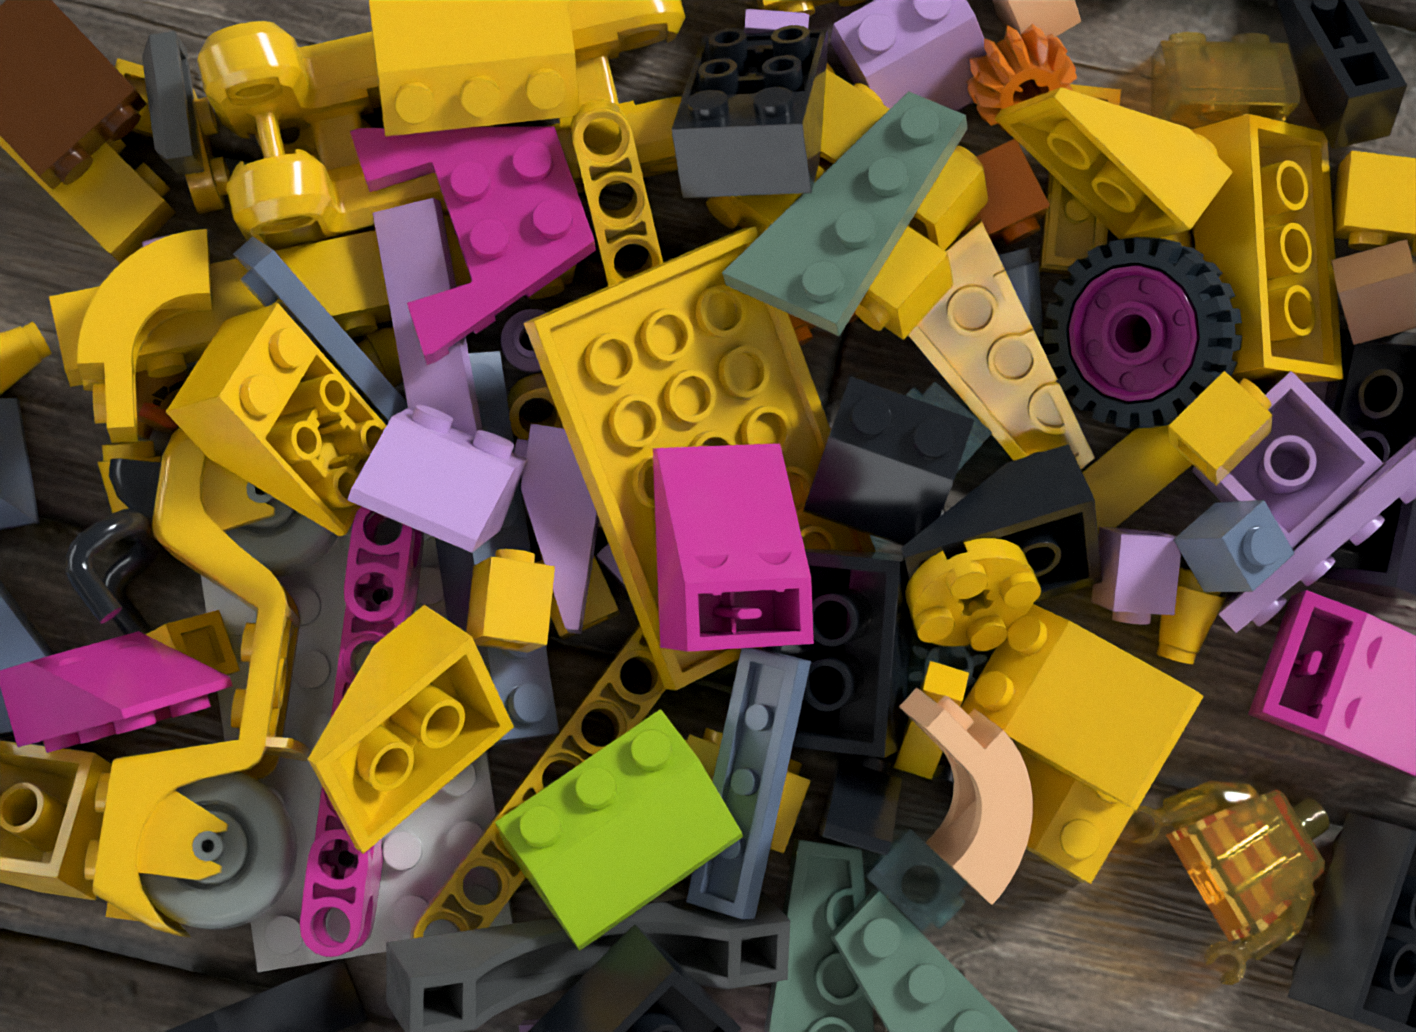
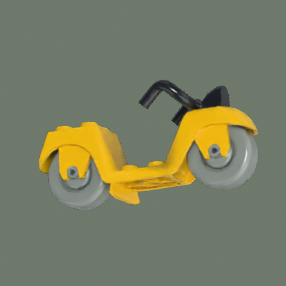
[65,427,338,938]

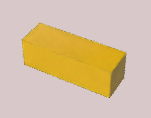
[894,661,969,780]

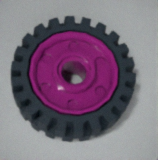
[1044,237,1242,428]

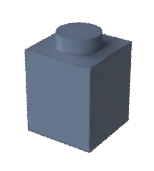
[1173,500,1295,592]

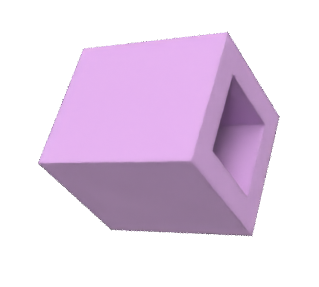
[1091,527,1181,624]

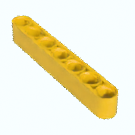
[410,623,666,939]

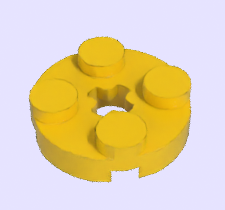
[905,538,1041,651]

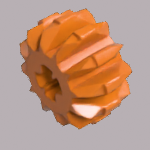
[966,23,1078,136]

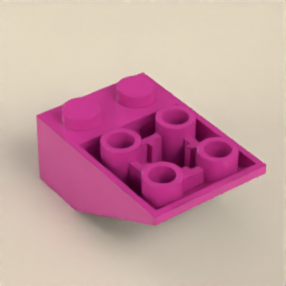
[653,443,814,652]
[1248,590,1416,778]
[0,631,233,753]

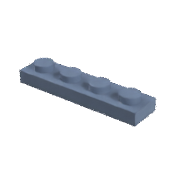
[233,236,408,425]
[686,647,811,919]

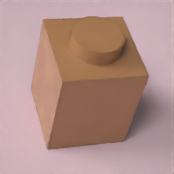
[1331,239,1416,345]

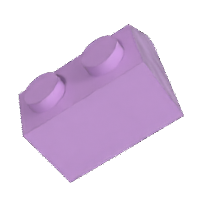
[830,0,987,112]
[1192,371,1383,549]
[347,405,528,553]

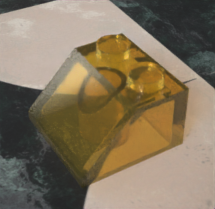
[1151,32,1300,130]

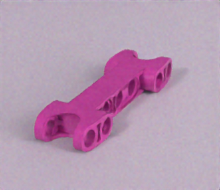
[300,506,424,957]

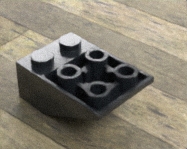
[671,25,828,198]

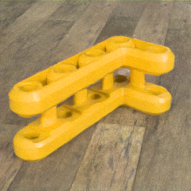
[197,0,685,251]

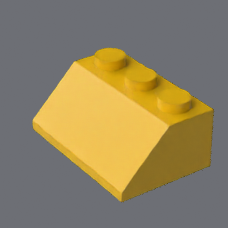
[369,0,580,136]
[1018,749,1135,884]

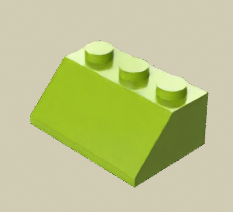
[495,709,743,951]

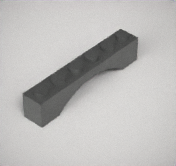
[386,890,790,1032]

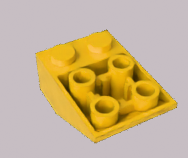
[166,303,387,536]

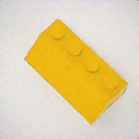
[1191,114,1343,385]

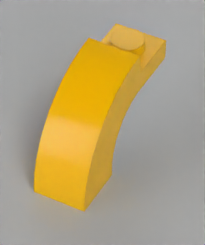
[77,229,212,443]

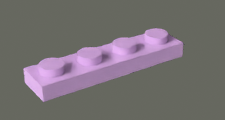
[1219,437,1416,633]

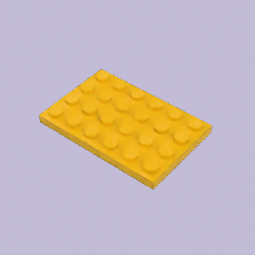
[524,226,876,690]

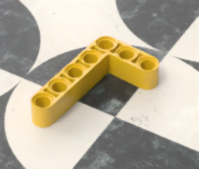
[507,99,663,440]

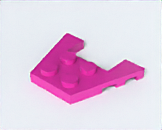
[350,126,596,365]

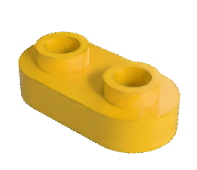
[185,87,230,215]

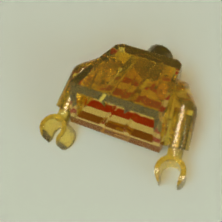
[1130,781,1330,985]

